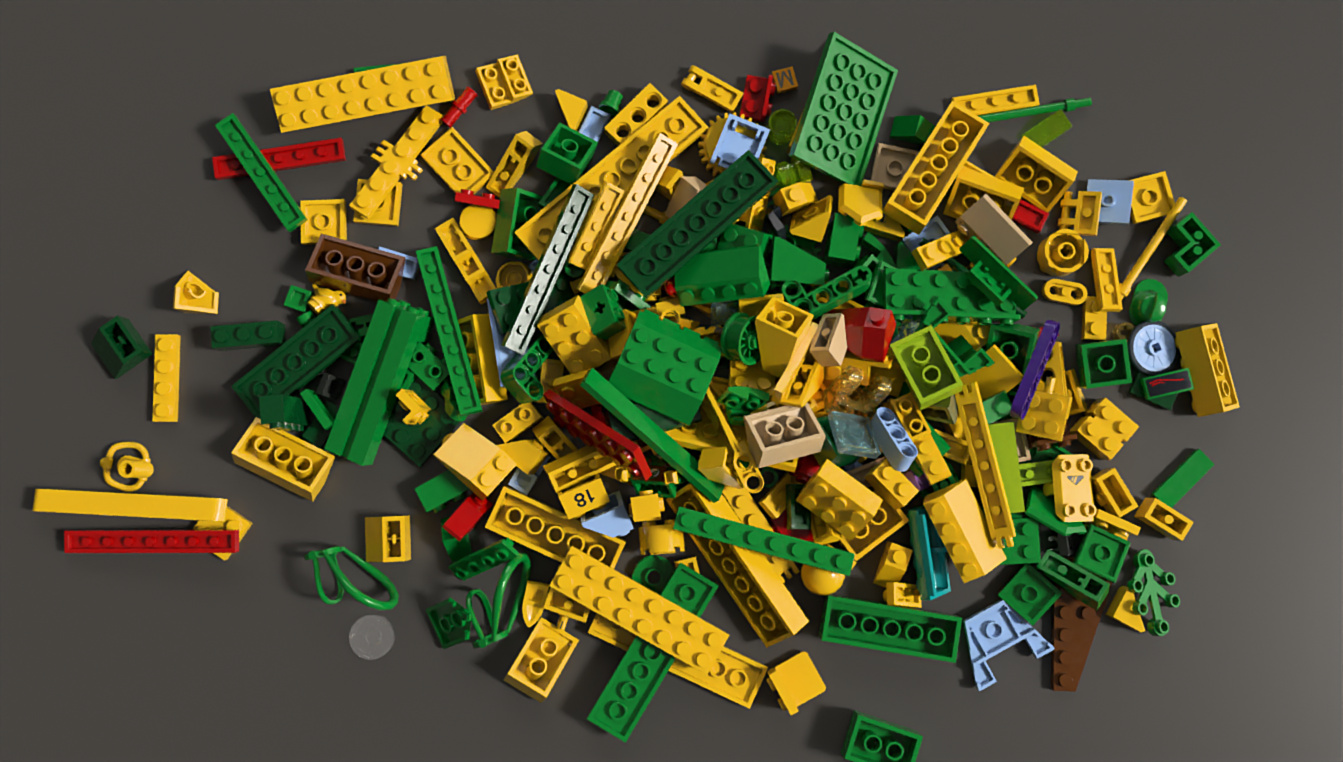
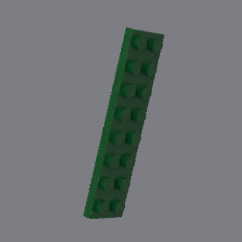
[616,150,779,299]

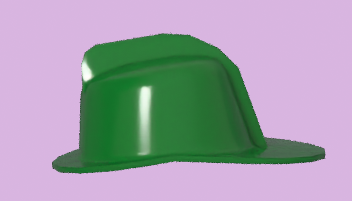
[1129,279,1168,326]

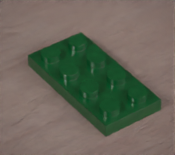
[486,273,575,335]

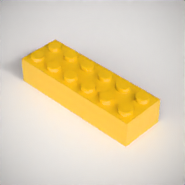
[882,101,990,235]
[485,486,626,569]

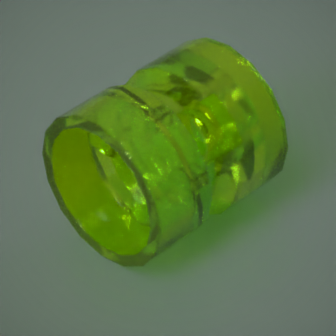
[767,109,797,145]
[775,158,812,189]

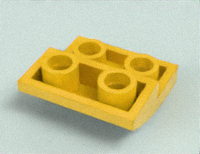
[475,54,533,110]

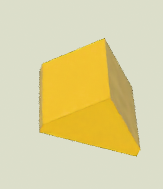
[789,195,833,243]

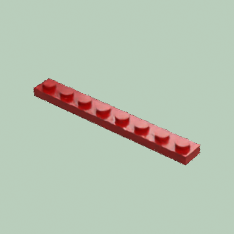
[64,529,239,553]

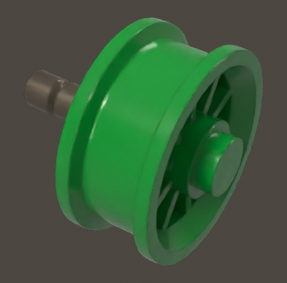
[714,312,761,365]

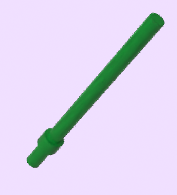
[978,97,1092,123]

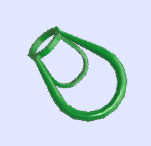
[304,546,399,610]
[466,553,531,649]

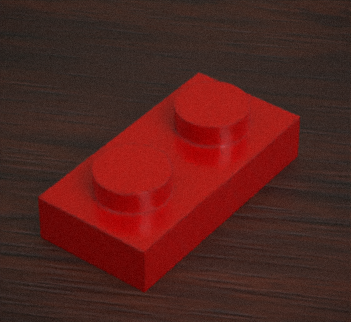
[454,189,500,209]

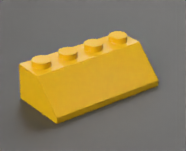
[458,314,508,406]
[1175,323,1240,417]
[231,417,335,502]
[923,479,1007,583]

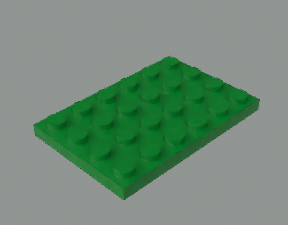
[789,32,898,186]

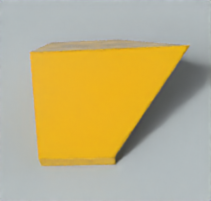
[173,271,219,314]

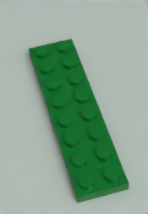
[587,562,719,743]

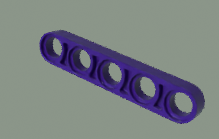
[1010,320,1060,420]

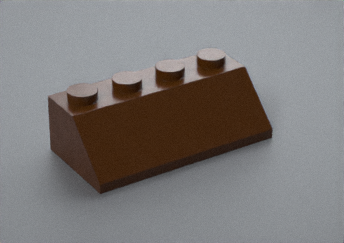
[305,233,405,302]

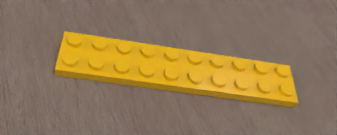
[514,96,708,261]

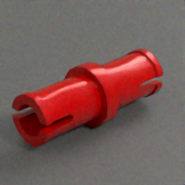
[441,86,478,128]

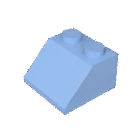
[580,491,634,538]

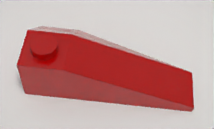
[810,307,896,363]

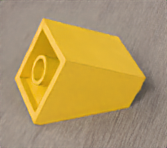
[755,296,814,378]

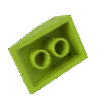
[890,325,963,410]

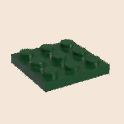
[383,375,461,467]

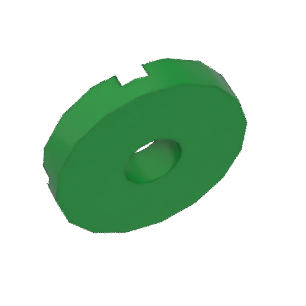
[632,555,675,595]

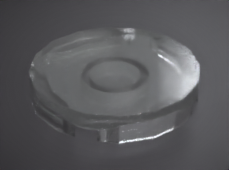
[349,614,395,660]

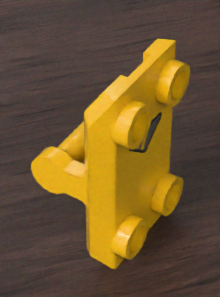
[1043,454,1096,522]

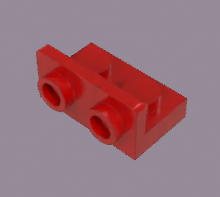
[739,75,776,123]

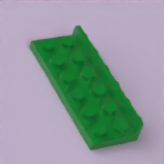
[883,268,1021,326]

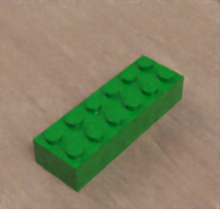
[818,594,962,663]

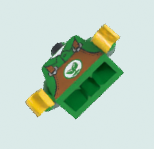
[615,455,686,498]

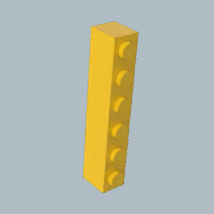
[543,439,651,493]

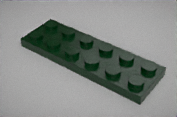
[231,304,362,419]

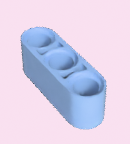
[868,407,918,472]

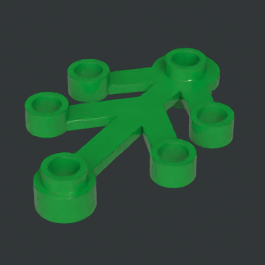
[1127,549,1180,636]

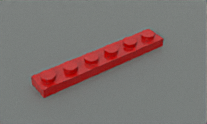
[212,138,346,180]

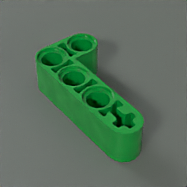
[782,266,872,320]
[500,328,554,404]

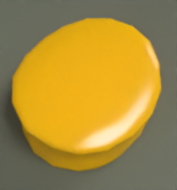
[459,205,497,240]
[496,261,532,288]

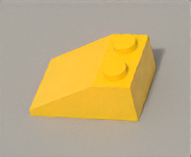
[433,423,517,501]
[503,617,579,703]

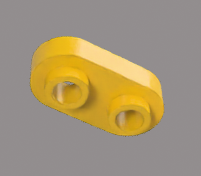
[1042,279,1087,306]

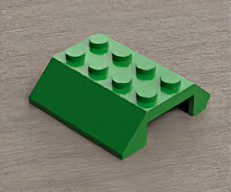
[608,309,722,426]

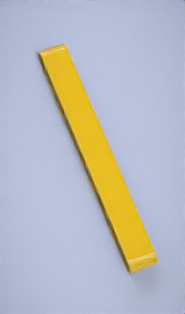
[32,489,228,522]

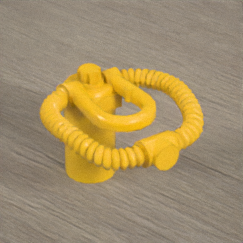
[100,442,154,492]

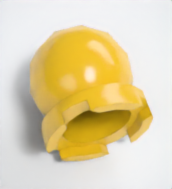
[801,543,857,596]

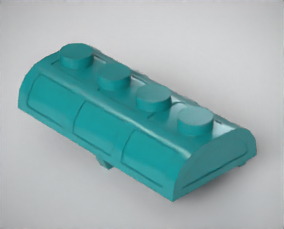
[907,505,951,601]

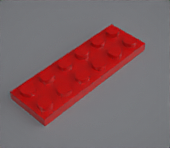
[543,389,652,481]

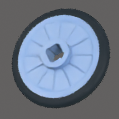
[1127,321,1179,376]

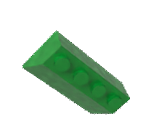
[675,244,770,306]

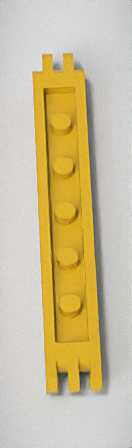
[955,382,1016,549]
[698,451,800,583]

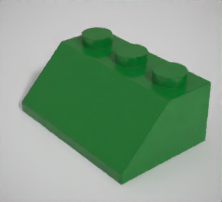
[491,188,543,261]
[985,324,1041,396]

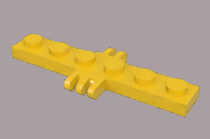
[349,105,443,220]

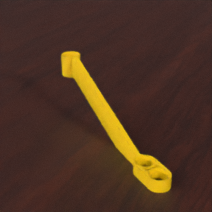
[660,309,764,493]

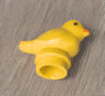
[307,284,346,315]

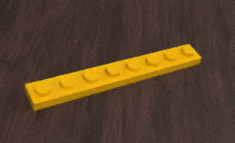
[576,133,678,294]

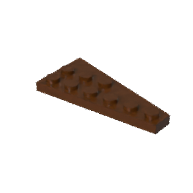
[1051,556,1112,692]

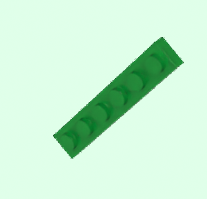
[215,113,308,232]

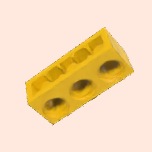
[604,83,668,146]
[1036,342,1068,396]

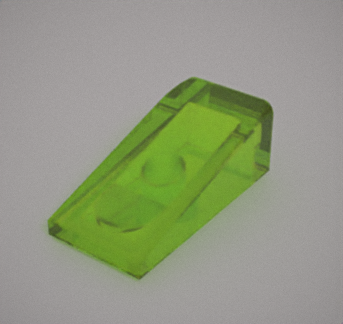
[1021,109,1072,147]

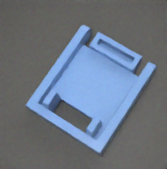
[710,114,770,169]

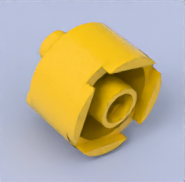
[1037,229,1089,277]
[639,520,685,555]

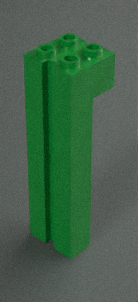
[324,298,434,466]

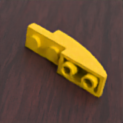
[890,392,952,485]

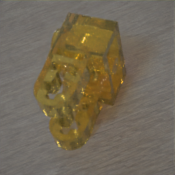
[823,365,892,425]

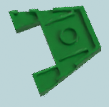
[914,297,995,377]

